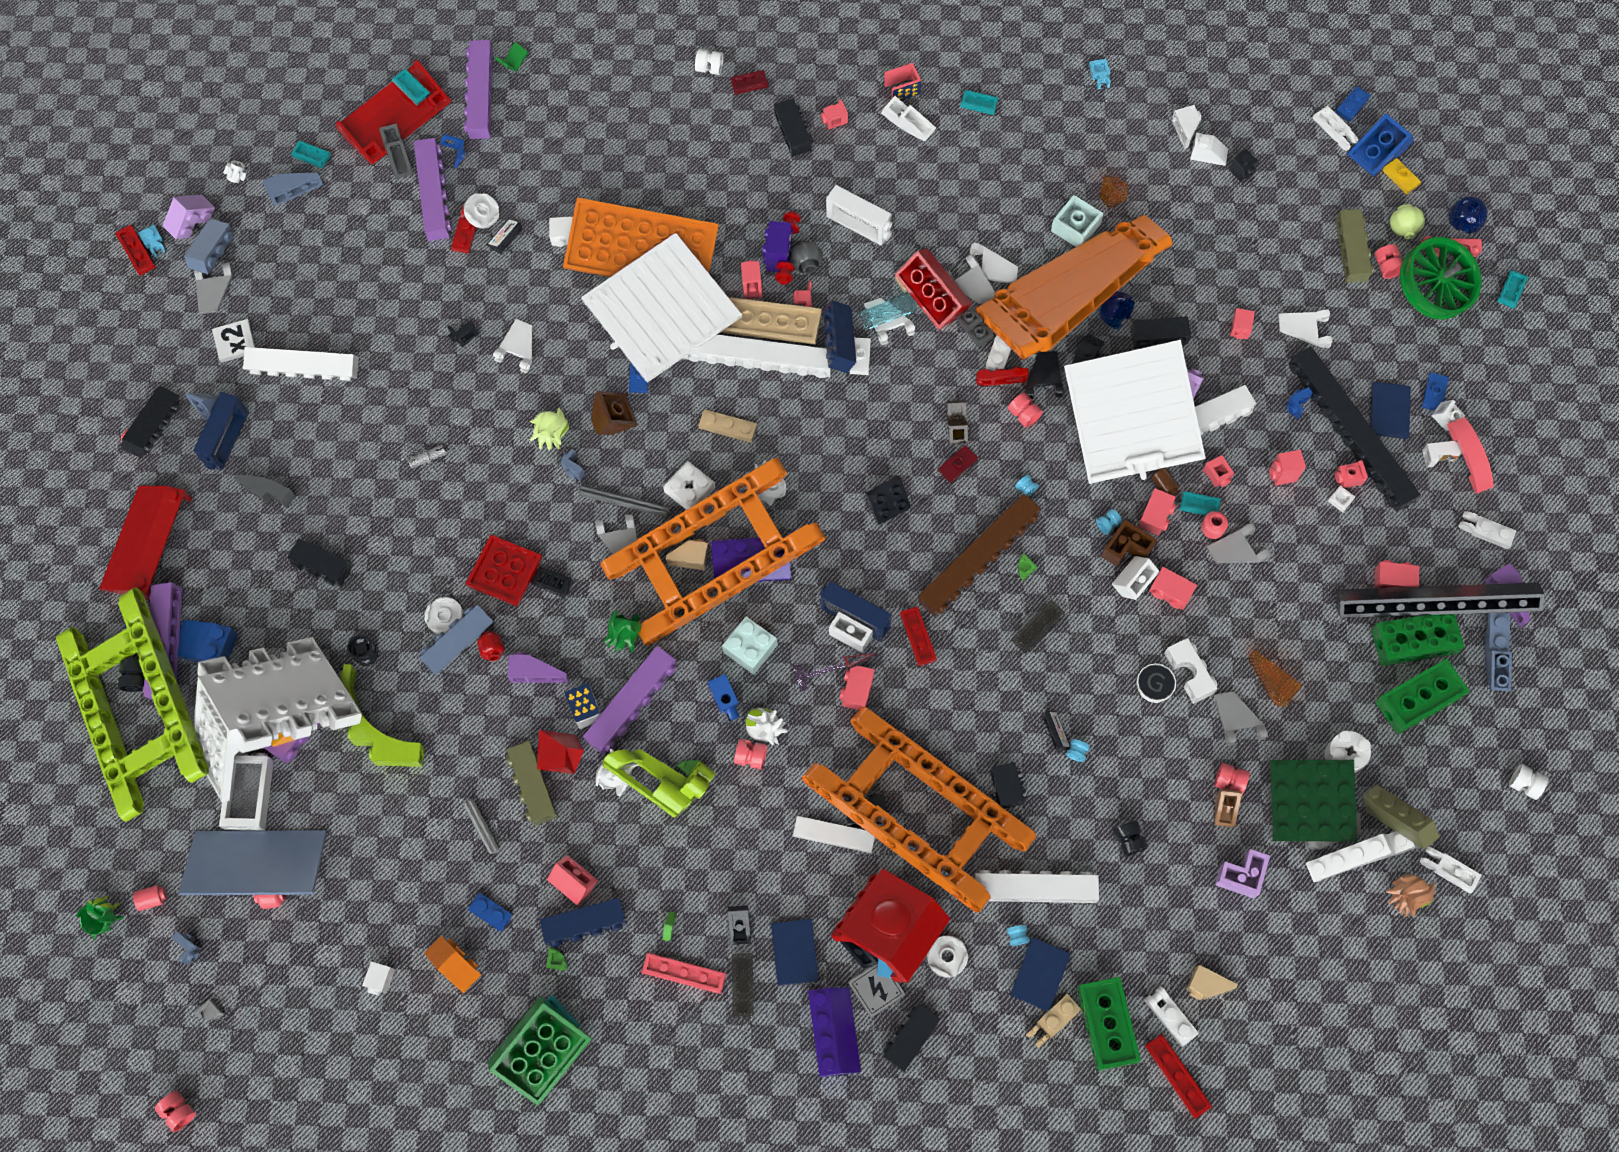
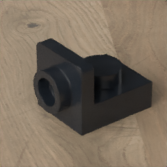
[447,321,479,347]

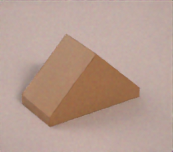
[1214,789,1242,828]

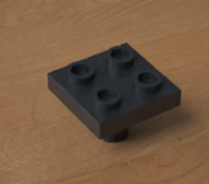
[865,476,911,525]

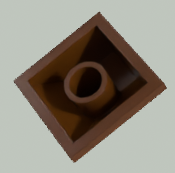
[591,391,637,435]

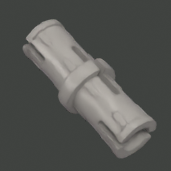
[407,444,447,469]

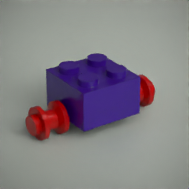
[762,211,801,285]

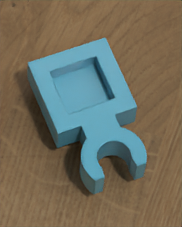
[1089,59,1111,89]
[138,225,166,257]

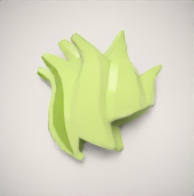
[530,408,569,450]

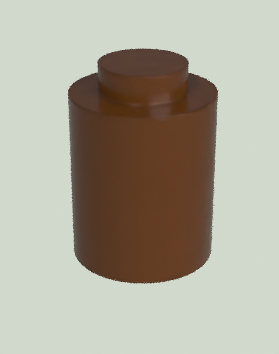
[1151,468,1180,496]

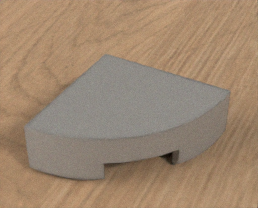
[193,998,224,1020]

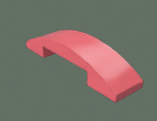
[1446,417,1494,494]

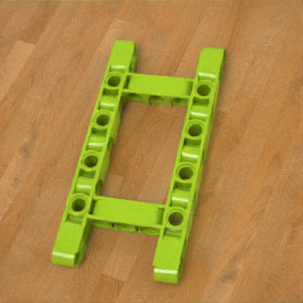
[56,588,209,822]

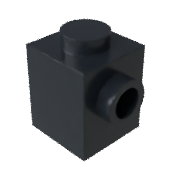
[1229,149,1258,182]

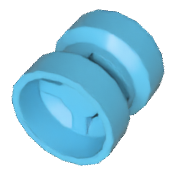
[1096,509,1123,535]

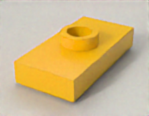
[1382,158,1421,195]

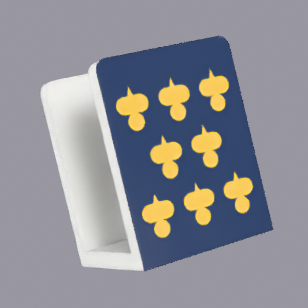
[564,683,601,729]

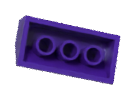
[712,536,791,582]
[808,987,861,1078]

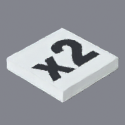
[212,319,256,363]

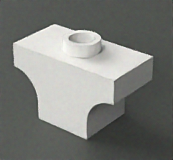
[850,338,871,375]

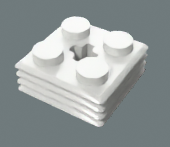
[663,461,716,510]

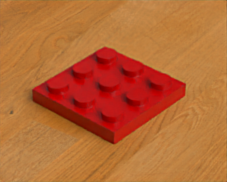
[465,534,543,607]

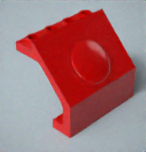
[830,868,950,983]

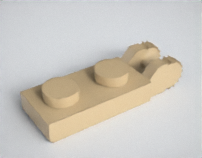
[1026,994,1082,1048]

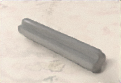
[464,799,499,854]

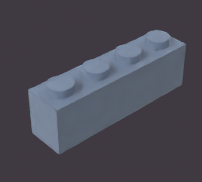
[419,605,494,675]

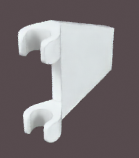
[970,243,1018,284]
[864,298,915,345]
[1278,310,1333,348]
[493,319,533,373]

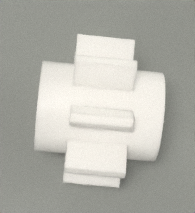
[223,160,247,183]

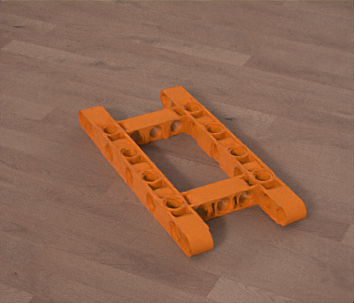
[600,458,826,646]
[802,707,1036,913]

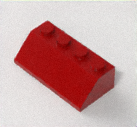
[895,249,972,330]

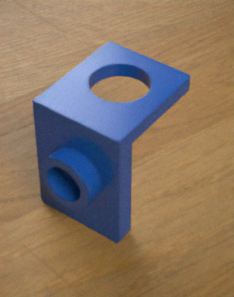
[440,134,466,168]

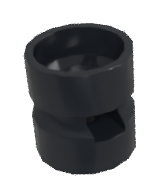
[347,635,378,667]
[118,659,145,692]
[1113,820,1149,857]

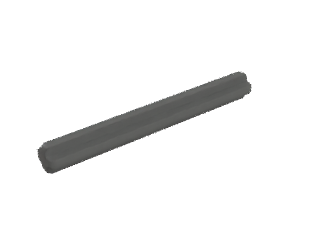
[579,485,670,517]

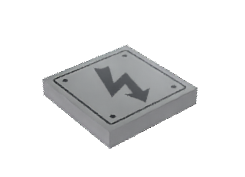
[848,964,906,1018]

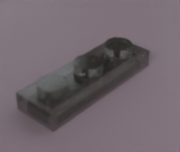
[1011,600,1065,654]
[732,953,754,1018]

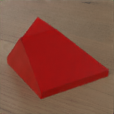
[537,730,584,774]

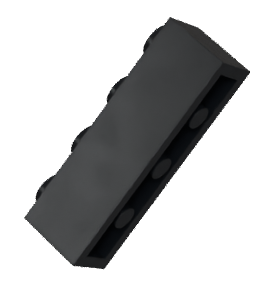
[121,386,181,459]

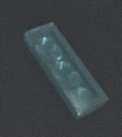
[859,293,917,330]

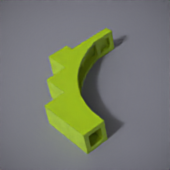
[339,664,425,767]

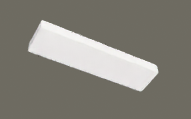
[793,816,875,853]

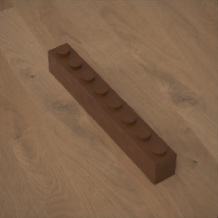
[918,494,1041,617]

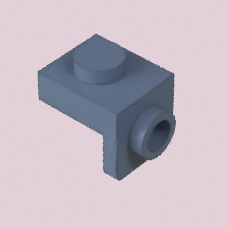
[561,449,585,481]
[171,931,202,965]

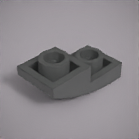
[956,308,994,347]

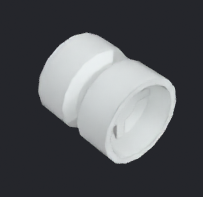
[695,48,724,75]
[1509,764,1549,800]

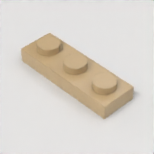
[698,409,757,443]

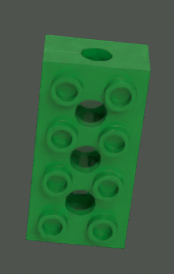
[1371,614,1465,667]
[1375,658,1470,735]
[1077,977,1141,1072]

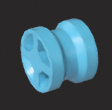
[1015,474,1039,497]
[1066,739,1090,762]
[1006,925,1030,946]

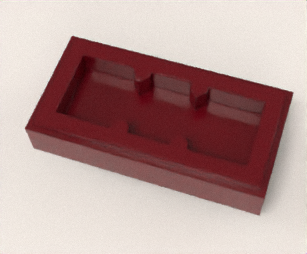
[730,70,768,95]
[938,445,978,483]

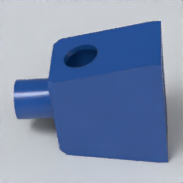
[707,674,740,722]

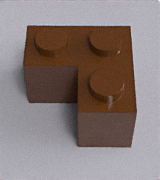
[1101,520,1157,567]

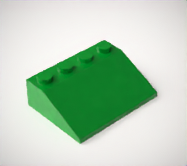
[487,995,592,1106]

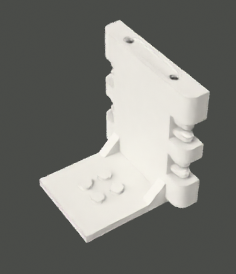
[194,637,362,802]

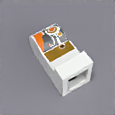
[1422,441,1462,468]

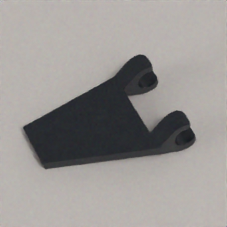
[1025,351,1064,399]

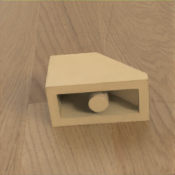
[666,539,709,571]
[1186,965,1238,1000]

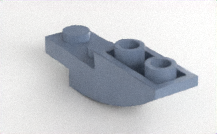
[1485,613,1512,691]

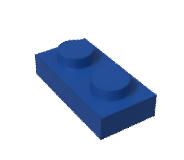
[1335,86,1371,123]
[467,892,513,933]

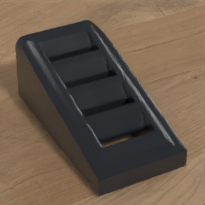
[530,567,573,599]

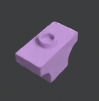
[1187,368,1205,399]

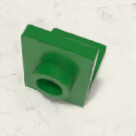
[495,42,529,72]

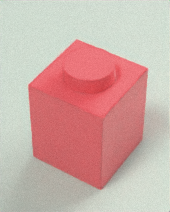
[1230,308,1255,339]

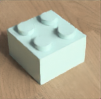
[1051,195,1104,247]
[722,616,778,675]

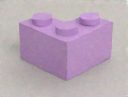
[163,195,215,239]
[1215,849,1270,898]

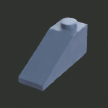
[262,173,324,207]
[186,393,219,420]

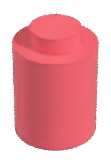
[133,885,167,911]

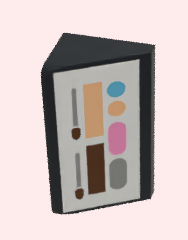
[486,219,523,254]
[1043,711,1070,753]

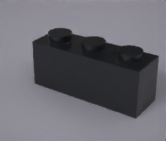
[774,98,813,157]
[1130,316,1191,349]
[287,538,353,587]
[883,1004,941,1073]

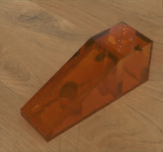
[1248,650,1303,708]

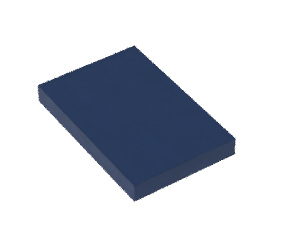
[1370,382,1411,439]
[771,919,819,986]
[1010,937,1071,1012]

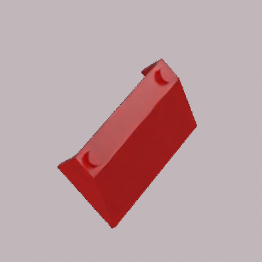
[335,60,452,165]
[99,486,192,601]

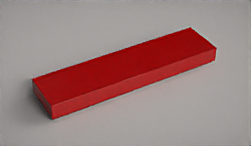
[1144,1034,1212,1119]

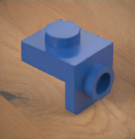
[1286,387,1313,419]

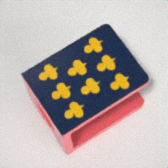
[884,63,921,101]

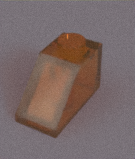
[1099,175,1129,209]

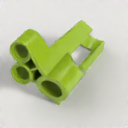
[602,749,716,818]

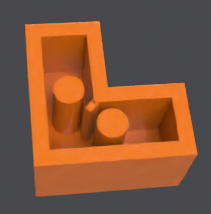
[424,935,481,994]

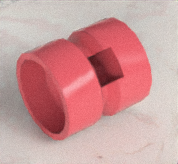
[1374,244,1403,279]
[1008,392,1043,428]
[734,738,767,770]
[1214,762,1250,795]
[155,1090,196,1132]

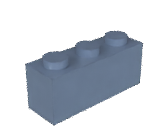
[184,219,233,274]

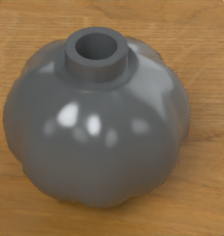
[789,241,823,274]

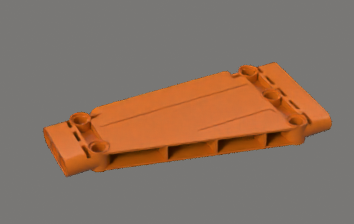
[976,215,1173,360]

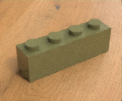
[1335,209,1374,283]
[506,741,558,826]
[1362,785,1440,849]

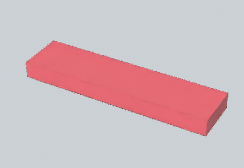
[641,952,727,994]

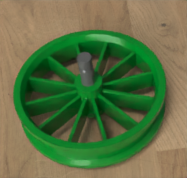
[1400,237,1482,320]

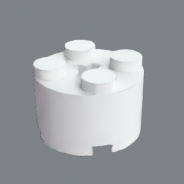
[1324,731,1371,773]

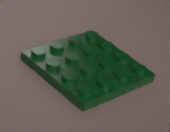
[1270,760,1357,842]

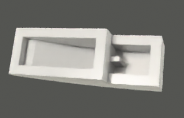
[881,96,936,141]

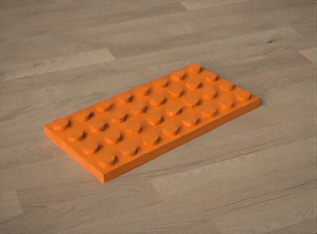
[563,197,719,277]

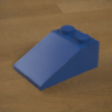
[1347,113,1414,177]
[177,620,238,663]

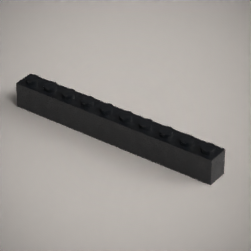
[1289,346,1421,512]
[1336,582,1545,618]

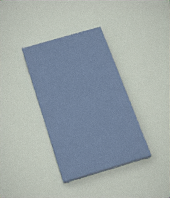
[178,830,327,895]

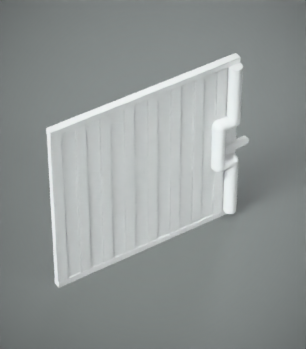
[581,233,742,382]
[1064,340,1206,484]

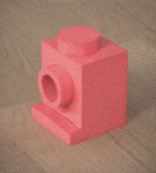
[820,99,848,130]
[1203,455,1234,487]
[1335,460,1368,488]

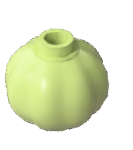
[1390,204,1425,239]

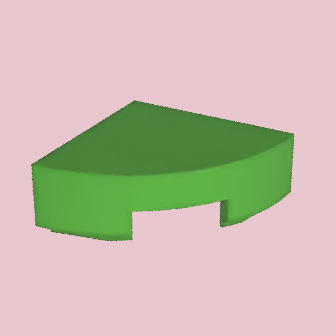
[1018,553,1037,581]
[677,760,704,776]
[662,911,677,941]
[546,947,568,971]

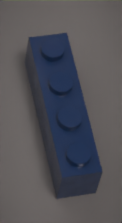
[823,300,857,373]
[539,898,627,948]

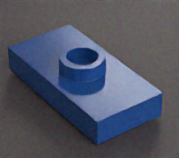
[629,362,648,393]
[1421,372,1449,411]

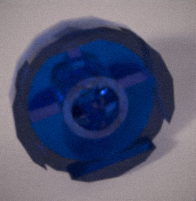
[1449,196,1488,234]
[1100,291,1135,329]

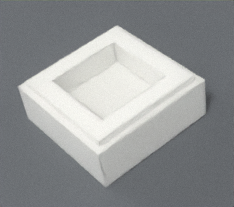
[1328,486,1355,512]

